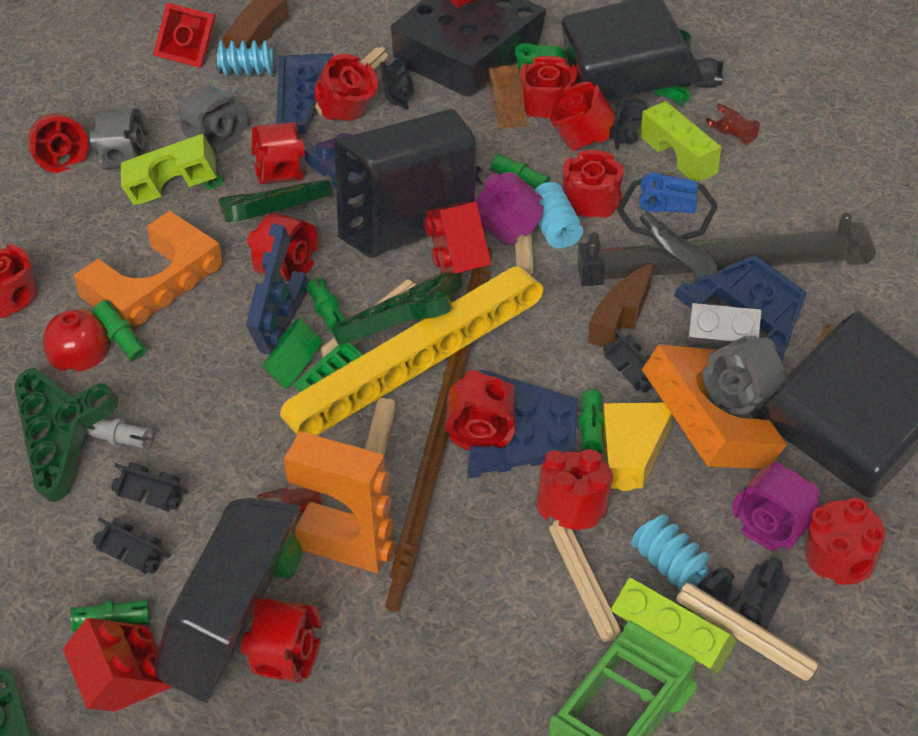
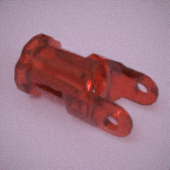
[705,104,760,145]
[256,487,322,513]

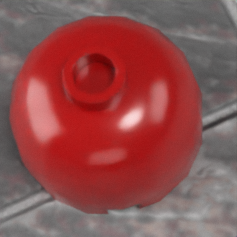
[27,113,89,173]
[43,309,110,372]

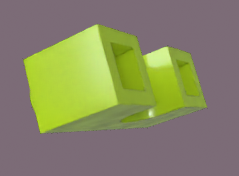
[641,101,721,183]
[121,133,217,205]
[610,577,737,674]

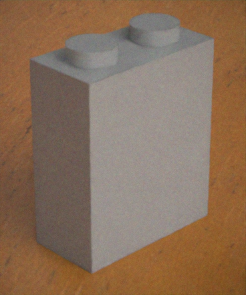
[687,303,761,348]

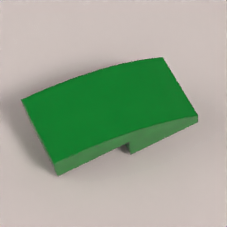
[260,318,322,389]

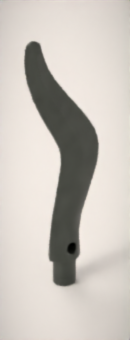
[639,211,720,306]

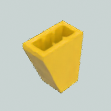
[603,403,673,491]

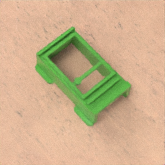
[549,620,697,736]

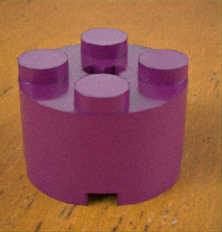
[474,172,544,245]
[732,462,820,551]

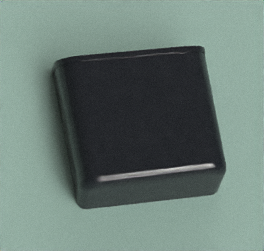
[390,0,547,97]
[561,0,706,100]
[334,109,476,258]
[751,310,918,498]
[154,498,301,703]

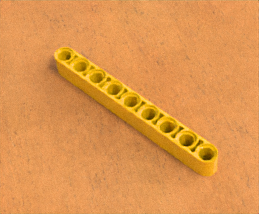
[280,266,543,436]

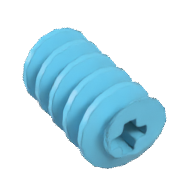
[217,40,276,76]
[535,182,584,248]
[630,514,710,591]

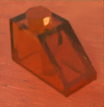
[489,65,527,129]

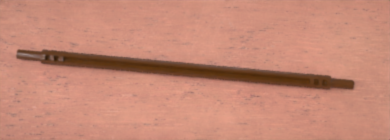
[385,247,493,612]

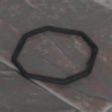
[617,174,718,240]

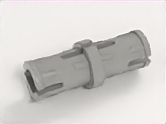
[85,419,153,450]

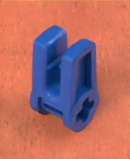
[639,173,698,213]

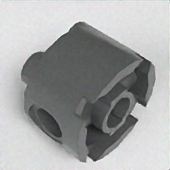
[178,85,247,153]
[90,107,150,170]
[703,336,788,415]

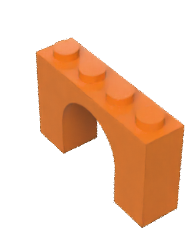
[73,210,223,329]
[642,344,787,469]
[284,431,395,573]

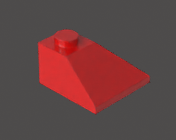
[153,2,216,68]

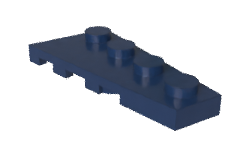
[276,53,334,134]

